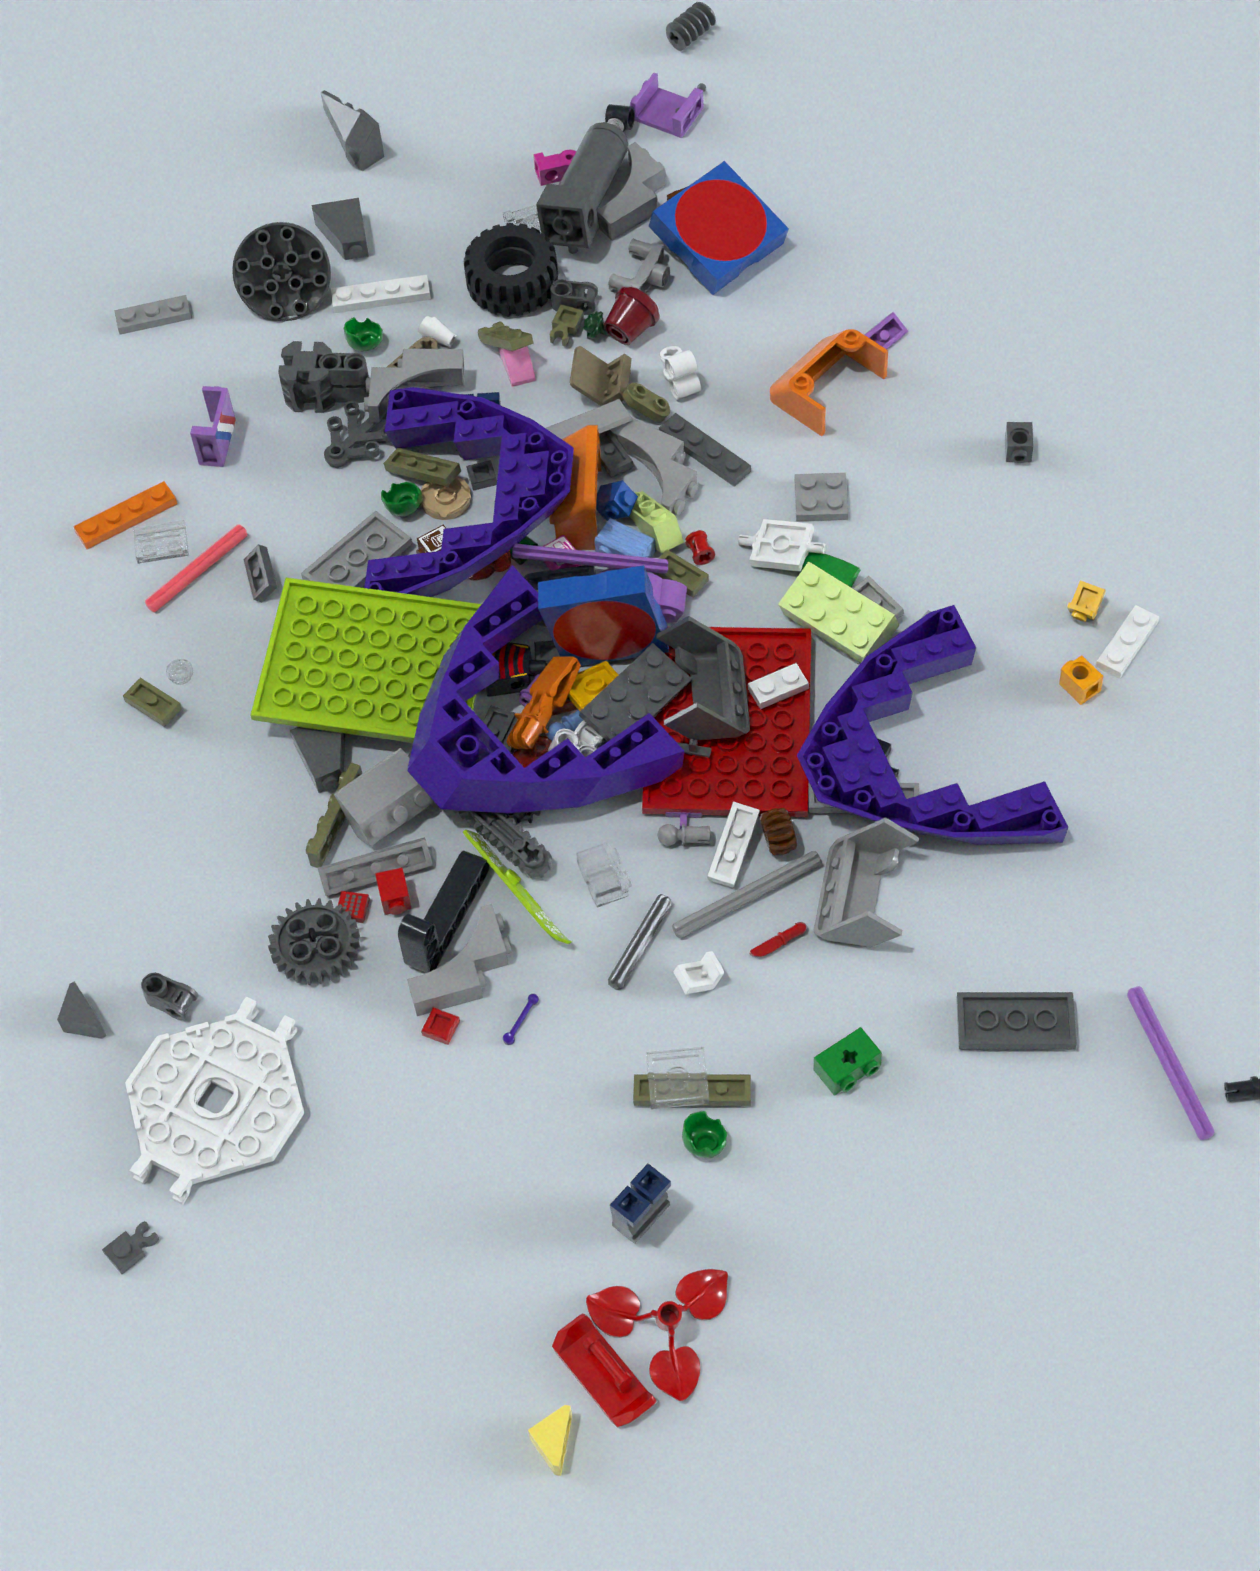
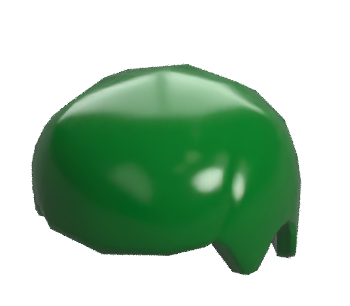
[343,317,383,351]
[381,482,423,517]
[682,1111,727,1159]

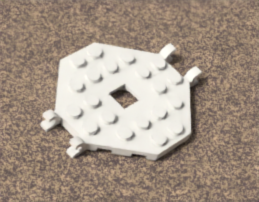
[125,997,304,1205]

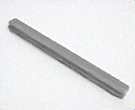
[672,851,821,938]

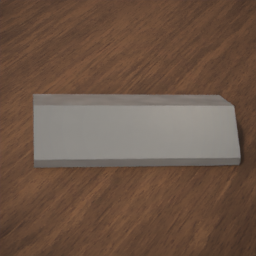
[546,399,632,439]

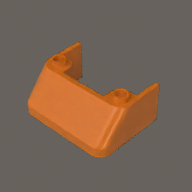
[770,329,888,436]
[549,425,602,550]

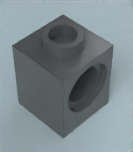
[1005,422,1033,463]

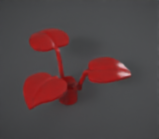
[586,1269,728,1401]

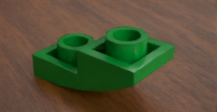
[799,552,861,588]

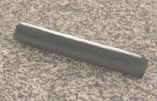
[608,894,671,990]

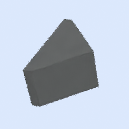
[57,981,106,1039]

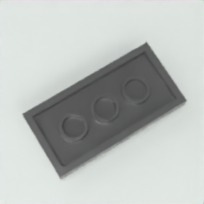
[579,643,692,742]
[956,992,1077,1049]

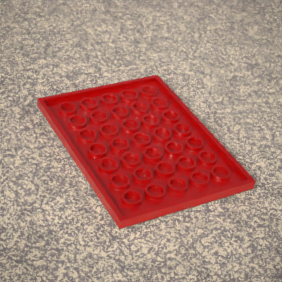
[642,626,811,817]

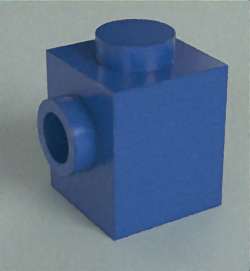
[596,480,638,521]

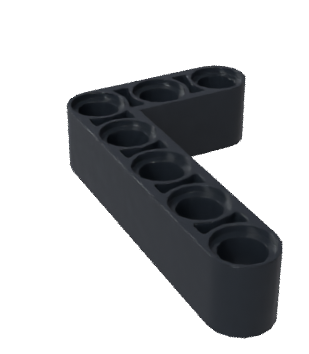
[398,850,490,973]

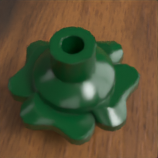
[583,311,607,339]

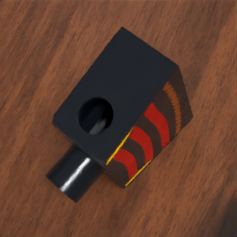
[486,642,547,697]

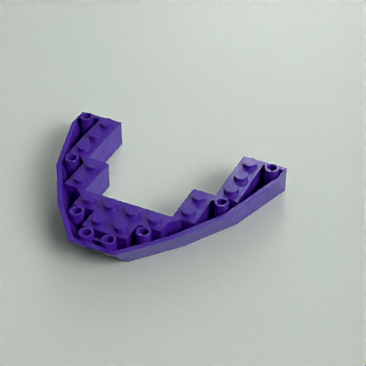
[364,387,574,597]
[407,565,684,813]
[797,605,1068,845]

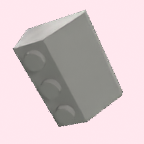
[334,748,434,846]

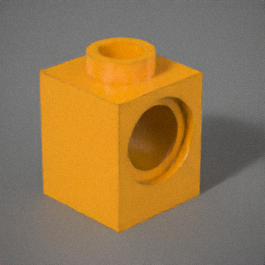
[1059,655,1104,705]

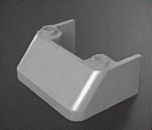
[814,817,919,947]

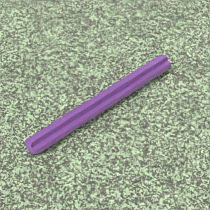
[512,544,669,574]
[1127,986,1214,1140]

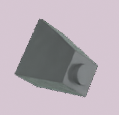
[311,198,369,260]
[290,727,345,793]

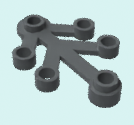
[324,401,391,468]

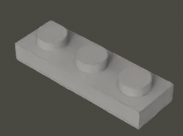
[114,295,192,335]

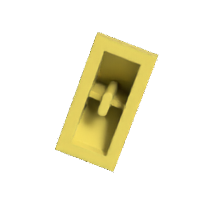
[528,1405,572,1476]

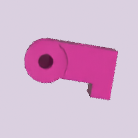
[534,149,576,186]

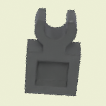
[102,1221,159,1274]

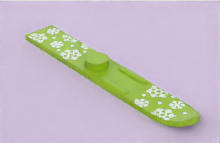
[462,830,572,944]

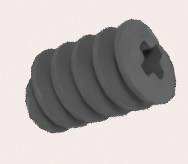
[666,2,716,51]

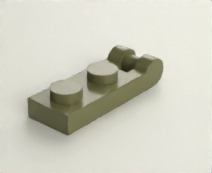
[478,321,534,351]

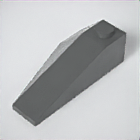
[321,90,384,171]

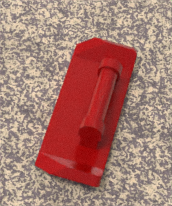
[552,1313,656,1427]

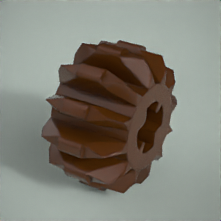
[760,808,797,856]

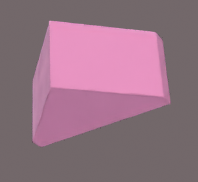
[498,346,536,387]

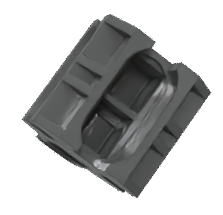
[278,341,369,413]

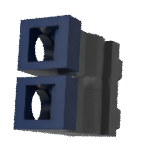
[610,1163,671,1244]

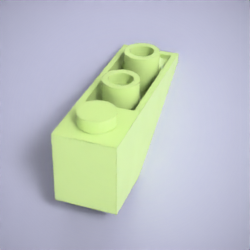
[630,491,684,553]

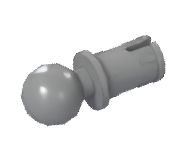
[657,824,710,846]

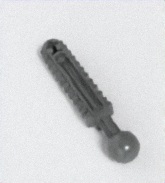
[408,750,552,878]

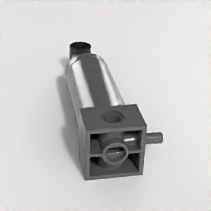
[536,104,635,254]

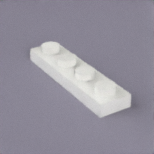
[331,275,431,313]

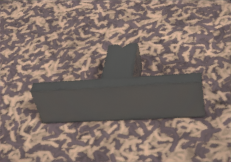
[677,739,712,758]

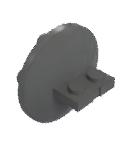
[232,222,331,321]

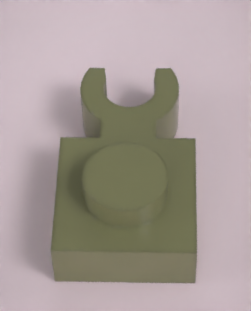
[550,304,584,346]

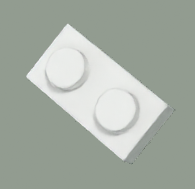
[748,663,809,709]

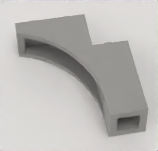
[597,142,666,240]
[364,349,464,423]
[618,417,698,516]
[407,904,512,1016]

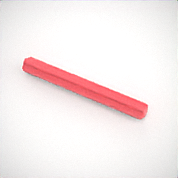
[145,524,247,612]

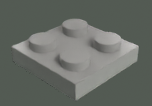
[794,473,848,522]

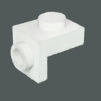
[673,951,724,995]

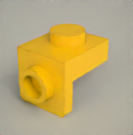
[1067,580,1106,622]

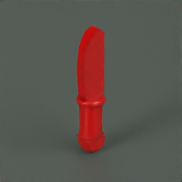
[749,922,807,957]

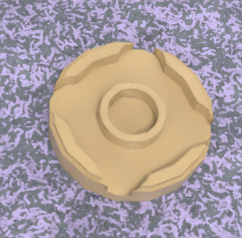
[421,476,471,520]

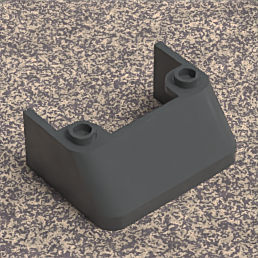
[657,616,750,741]

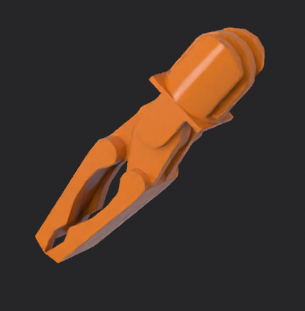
[506,657,581,749]

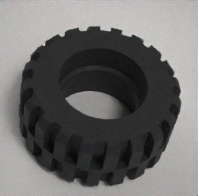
[464,223,558,317]

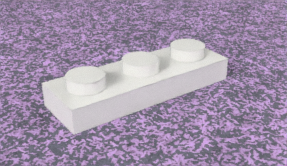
[1096,605,1159,679]
[707,802,760,888]

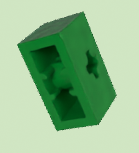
[813,1027,882,1096]

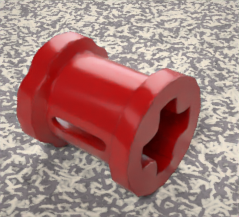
[685,530,716,565]

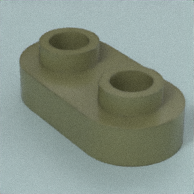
[622,383,670,422]

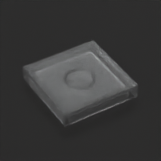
[646,1047,710,1109]

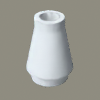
[418,316,457,348]

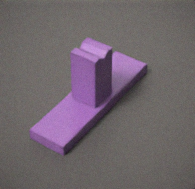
[666,812,702,829]

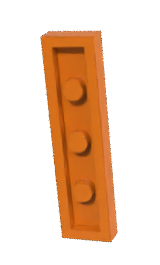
[73,481,177,549]

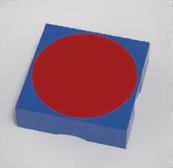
[649,161,789,295]
[538,565,669,666]

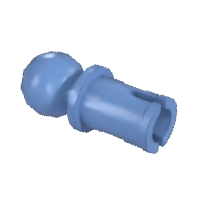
[546,710,583,742]

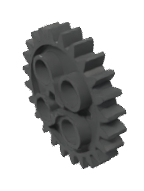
[268,898,360,985]

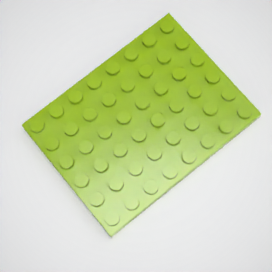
[250,577,482,743]

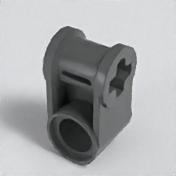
[550,279,598,315]
[141,972,199,1020]

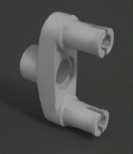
[608,238,670,294]

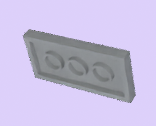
[301,511,412,588]

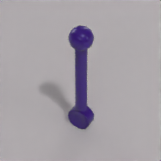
[503,994,539,1045]

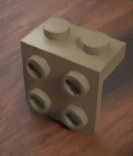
[570,346,632,406]

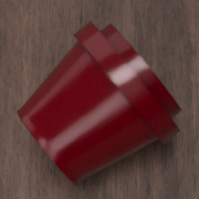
[603,287,660,345]

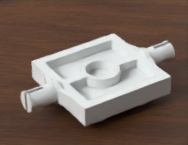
[738,519,826,571]

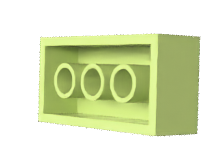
[778,562,899,663]

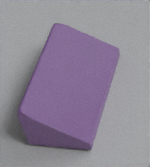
[864,312,908,349]

